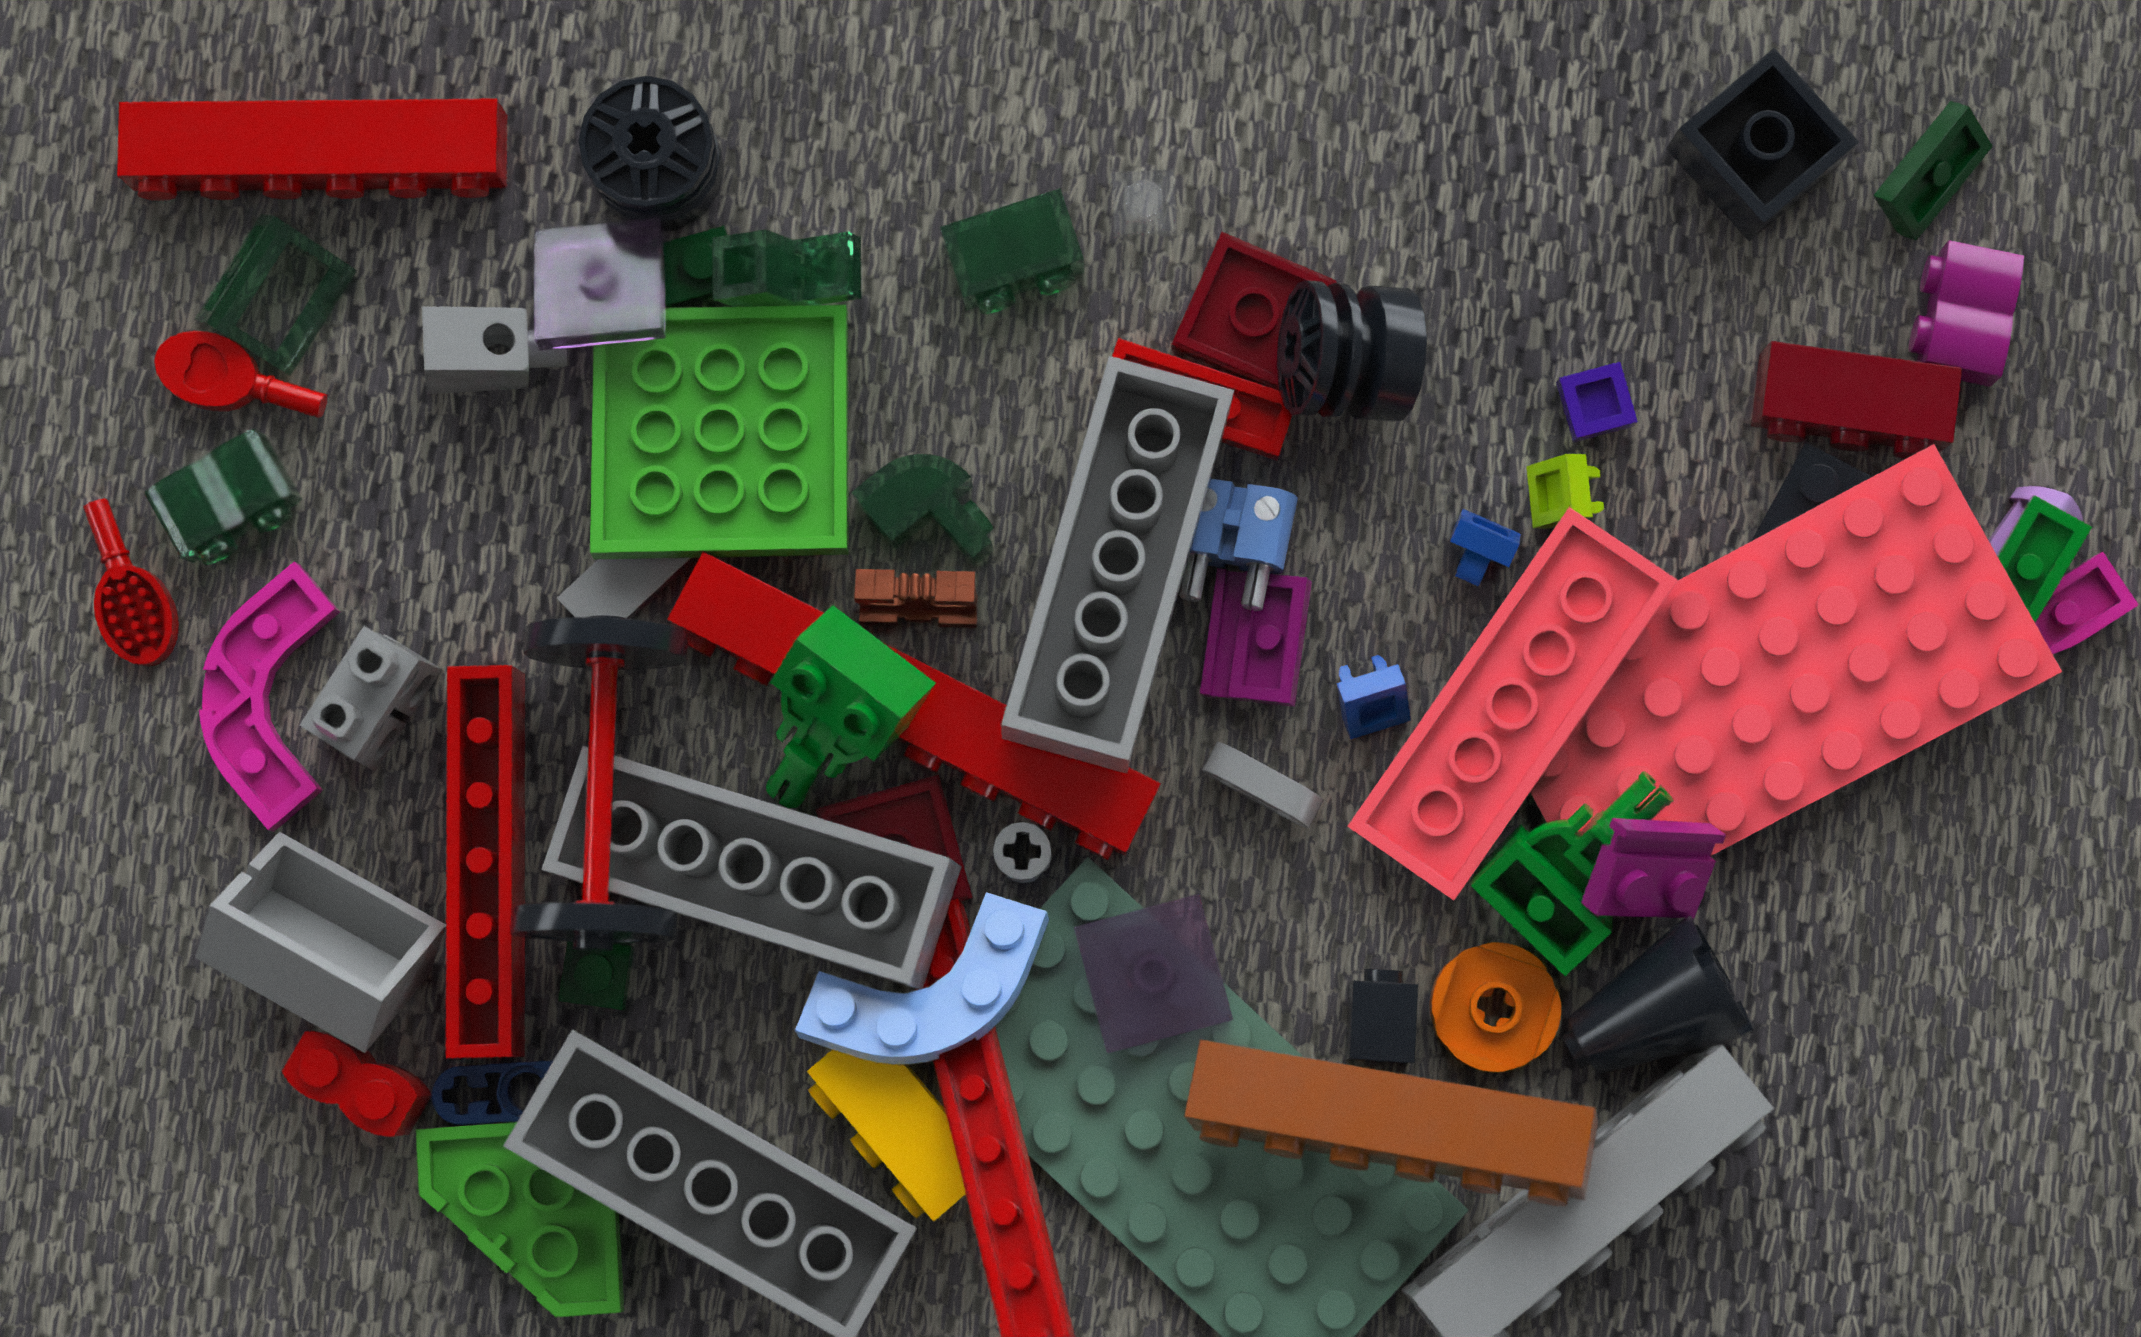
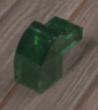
[713,229,862,307]
[851,454,994,566]

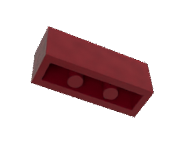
[1751,341,1962,459]

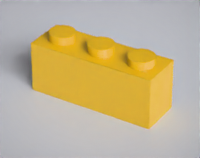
[807,1049,966,1222]

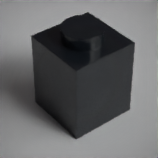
[1345,969,1418,1063]

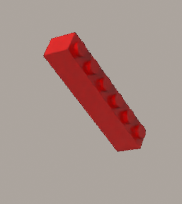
[117,98,507,201]
[446,665,525,1058]

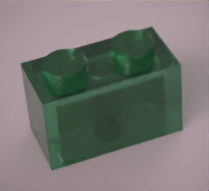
[940,188,1084,314]

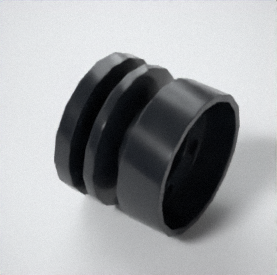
[578,76,724,233]
[1277,280,1427,422]

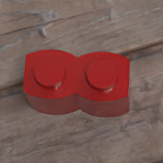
[282,1031,432,1137]

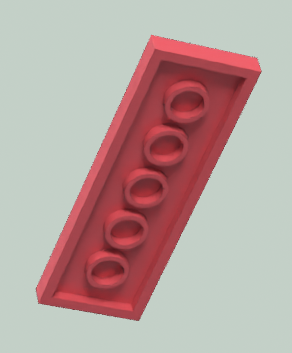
[1347,507,1678,900]

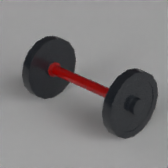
[510,615,688,951]

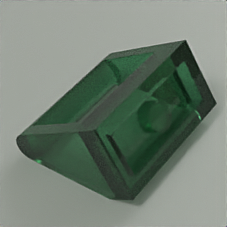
[195,214,357,376]

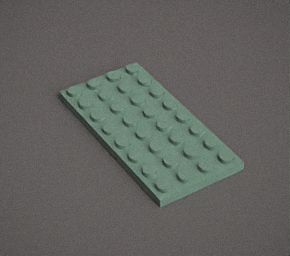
[929,857,1469,1337]

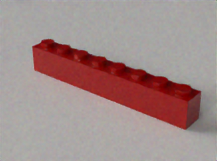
[667,552,1161,860]

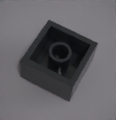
[1666,48,1859,242]

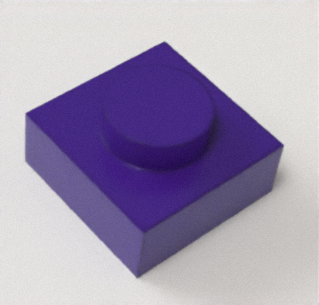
[1556,362,1638,443]

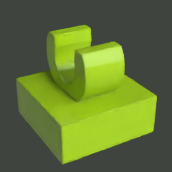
[1526,454,1604,529]

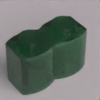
[144,429,302,565]

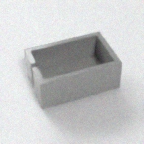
[195,832,446,1053]

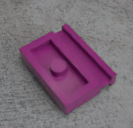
[1200,568,1312,707]
[1581,818,1726,918]

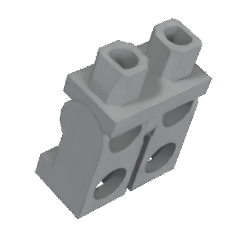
[299,626,442,772]

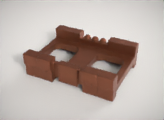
[854,569,978,628]

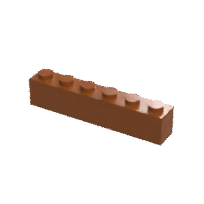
[1184,1040,1598,1206]

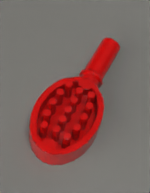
[154,330,328,418]
[83,499,179,666]

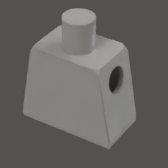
[422,306,567,394]

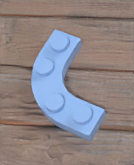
[795,892,1049,1064]

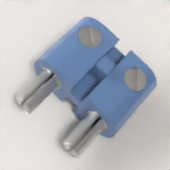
[1179,479,1298,611]

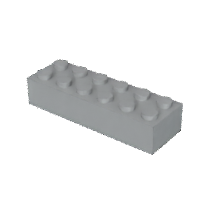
[1001,356,1234,774]
[541,746,961,990]
[503,1030,917,1337]
[1401,1045,1774,1337]

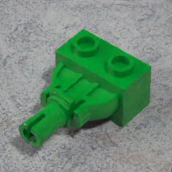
[766,605,936,808]
[1471,771,1673,977]

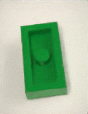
[1997,495,2092,623]

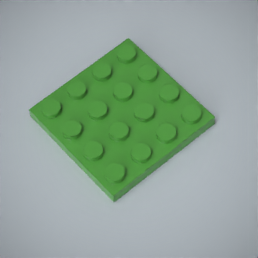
[590,305,849,560]

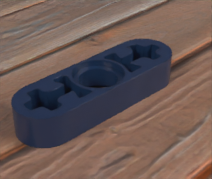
[432,1060,554,1125]

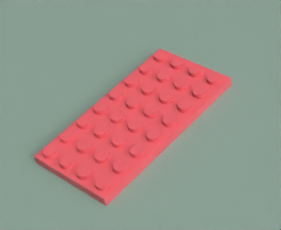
[1530,444,2062,856]

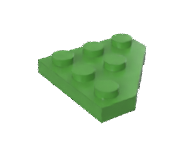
[416,1122,624,1317]

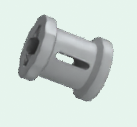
[993,822,1052,883]

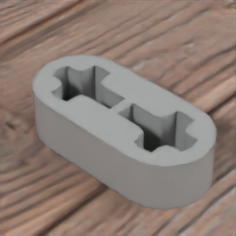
[1202,742,1324,828]

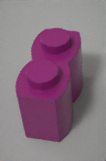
[1909,240,2024,387]

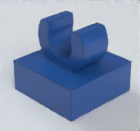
[1450,509,1521,586]
[1337,655,1411,740]

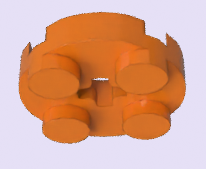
[1429,942,1561,1072]

